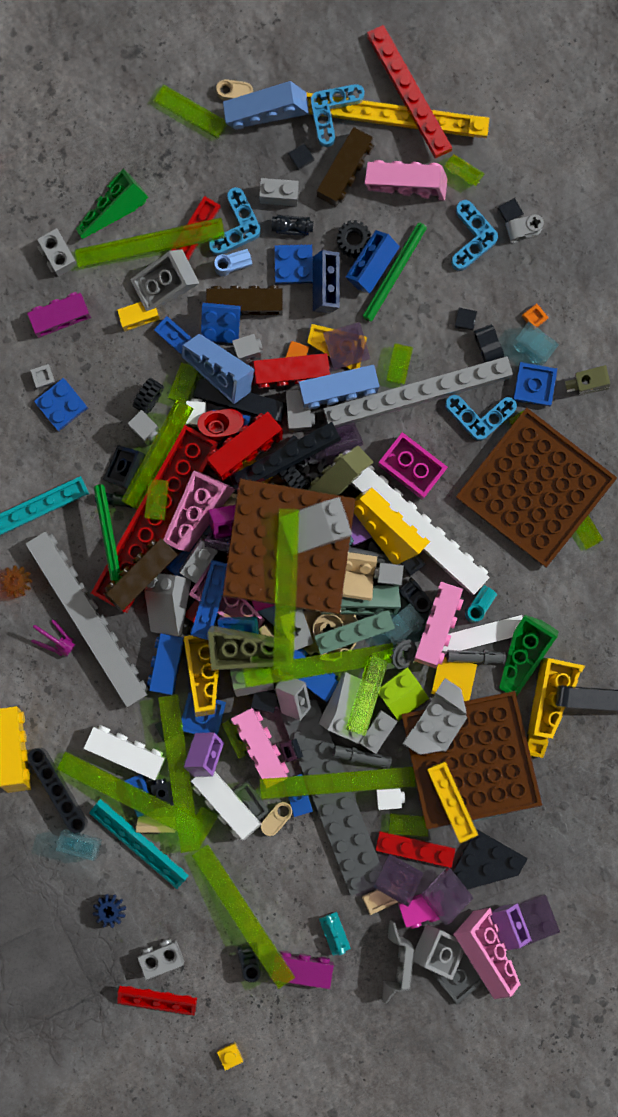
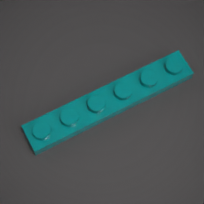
[0,476,90,536]
[89,799,189,889]

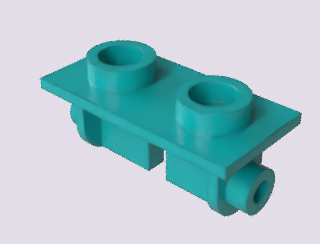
[319,912,351,956]

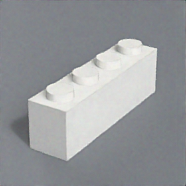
[84,725,166,780]
[191,771,262,840]

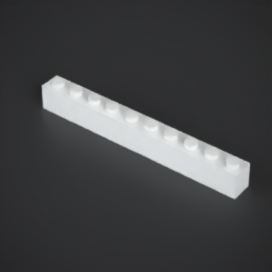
[332,448,490,595]

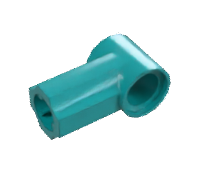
[465,585,497,623]

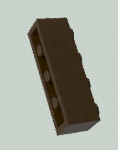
[317,127,374,207]
[206,286,283,315]
[103,538,178,611]

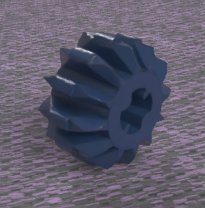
[93,894,126,928]

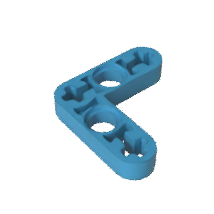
[311,84,365,147]
[209,187,261,256]
[452,200,498,271]
[445,395,517,441]

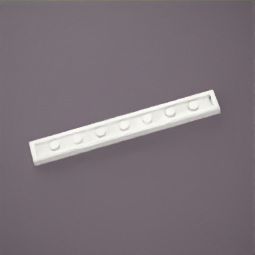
[373,615,523,672]

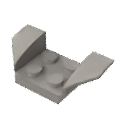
[403,678,467,754]
[382,920,414,1003]

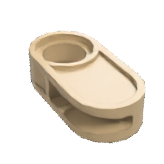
[217,80,253,100]
[261,801,292,836]

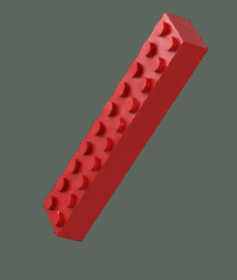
[91,425,220,613]

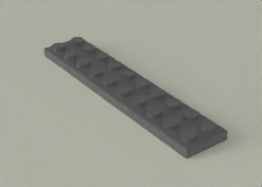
[280,699,387,896]

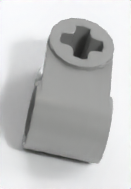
[505,214,544,243]

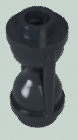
[271,215,314,236]

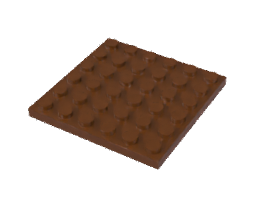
[455,407,617,568]
[222,479,356,615]
[402,691,543,830]

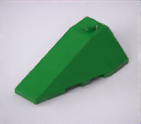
[76,168,148,239]
[499,615,559,697]

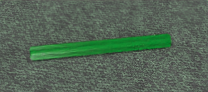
[363,222,427,322]
[94,484,120,581]

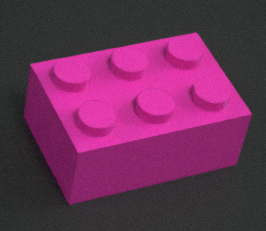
[378,432,448,500]

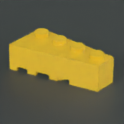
[354,487,430,565]
[184,635,219,717]
[527,658,585,739]
[0,706,31,793]

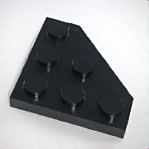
[448,829,528,890]

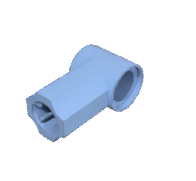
[214,249,252,276]

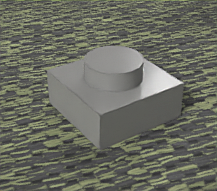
[31,364,55,389]

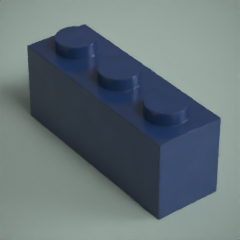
[313,250,340,314]

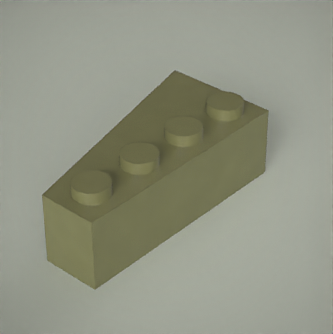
[305,445,374,495]
[208,626,293,670]

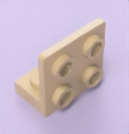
[342,552,377,601]

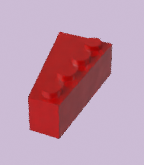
[247,353,330,388]
[207,412,283,481]

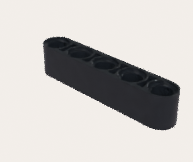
[192,378,287,423]
[555,686,618,711]
[28,748,88,833]

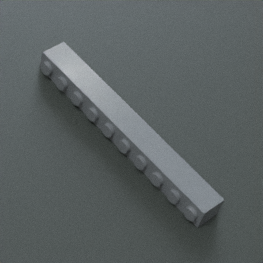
[324,356,513,428]
[26,532,149,707]

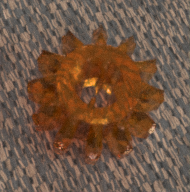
[0,565,32,598]

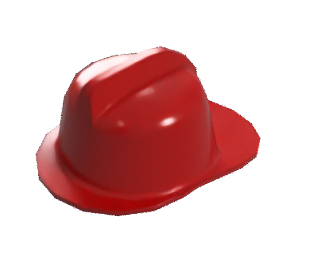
[197,409,244,441]

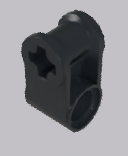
[399,577,431,614]
[237,942,261,983]

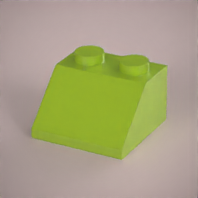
[376,667,429,721]

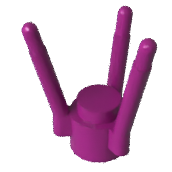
[31,620,75,657]

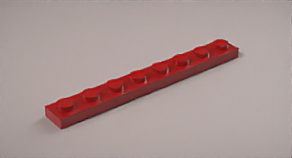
[367,25,452,159]

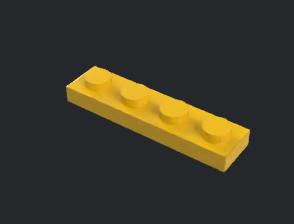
[427,762,478,844]

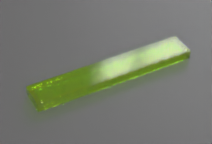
[121,399,193,509]

